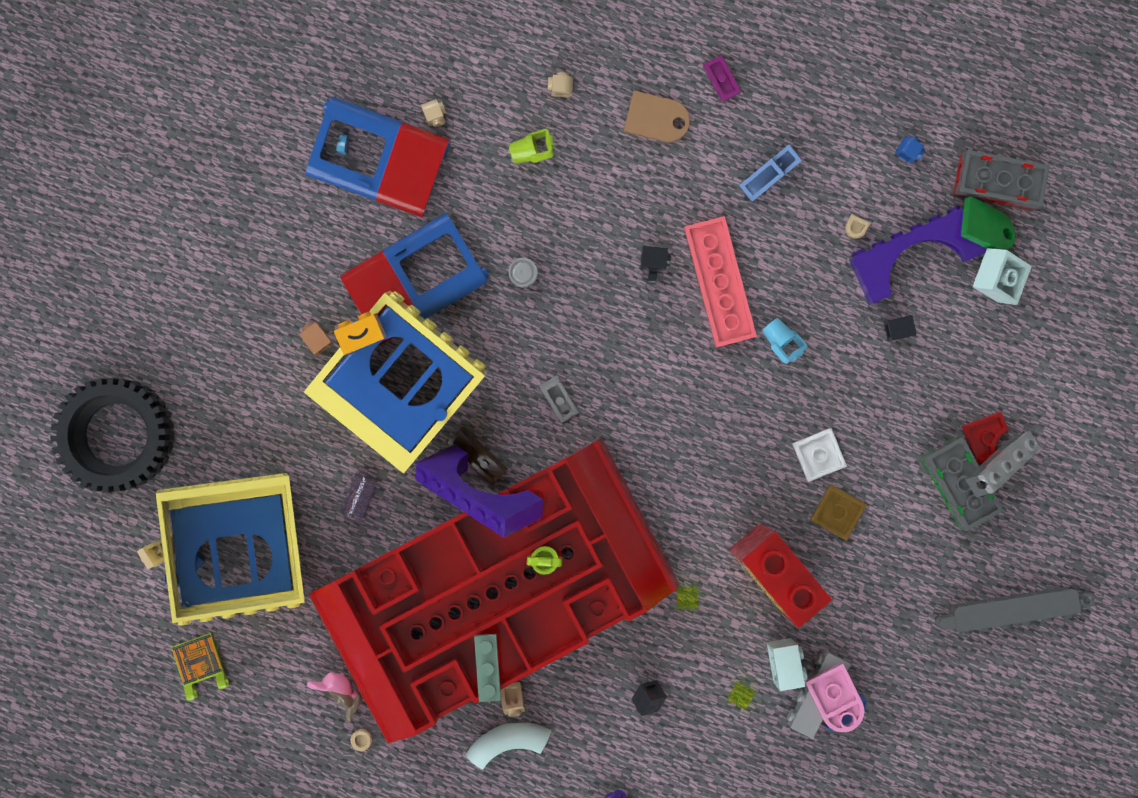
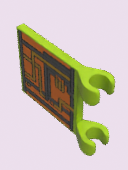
[171,633,229,701]

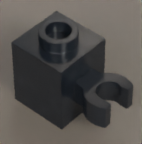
[640,246,671,284]

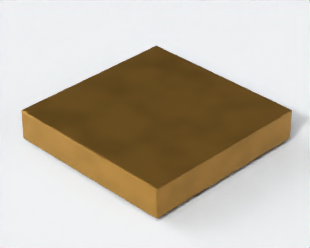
[810,484,867,541]

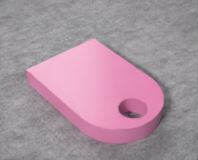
[804,662,864,732]

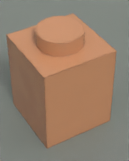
[299,322,334,356]

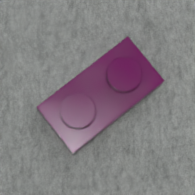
[703,55,741,103]

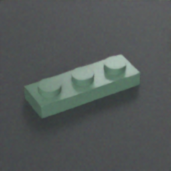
[474,634,501,702]

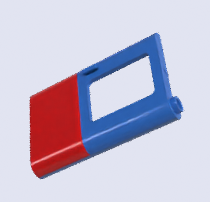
[306,96,451,218]
[340,212,490,346]

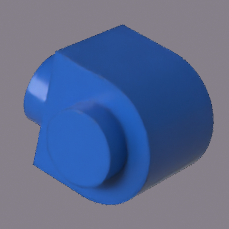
[895,136,926,164]

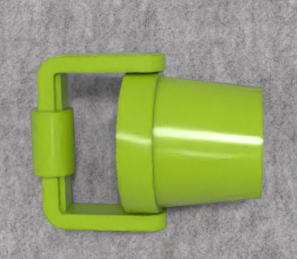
[509,129,555,164]
[527,546,562,575]

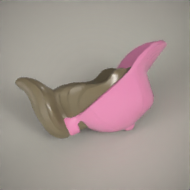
[307,672,361,723]

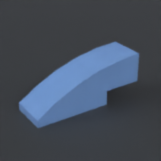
[739,144,803,201]

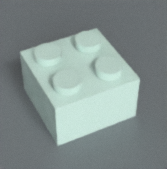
[973,248,1032,305]
[767,638,807,691]

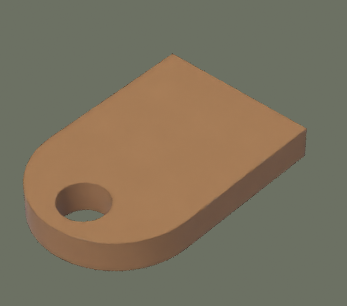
[623,90,690,143]

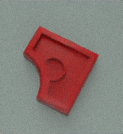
[961,412,1009,465]

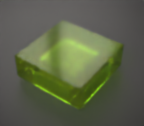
[677,587,698,609]
[727,681,755,710]

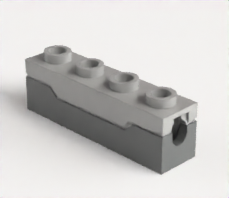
[965,431,1041,497]

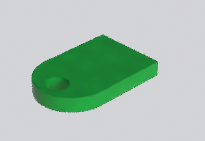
[961,196,1016,250]

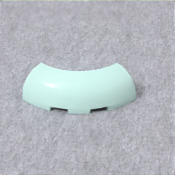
[466,722,551,770]

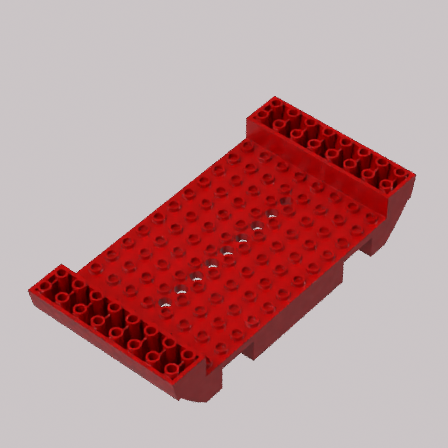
[308,437,679,744]

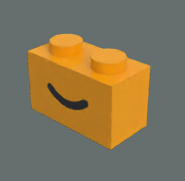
[334,311,387,355]

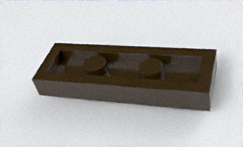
[447,426,508,485]

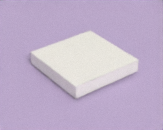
[792,428,847,482]

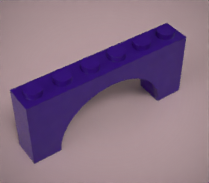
[849,205,986,305]
[415,445,543,538]

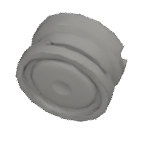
[508,258,538,288]

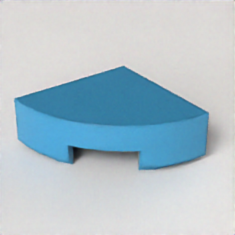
[336,134,349,155]

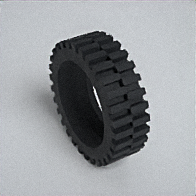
[50,378,174,493]

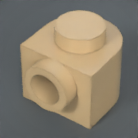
[548,72,573,97]
[421,99,446,127]

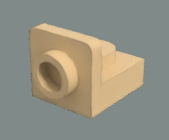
[501,682,525,717]

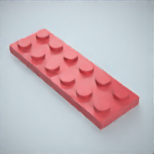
[684,216,757,348]

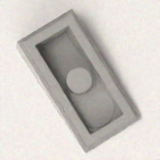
[539,375,579,423]

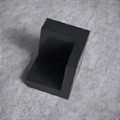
[883,315,917,342]
[632,680,667,716]

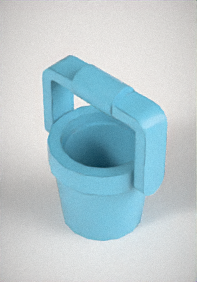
[762,318,807,364]

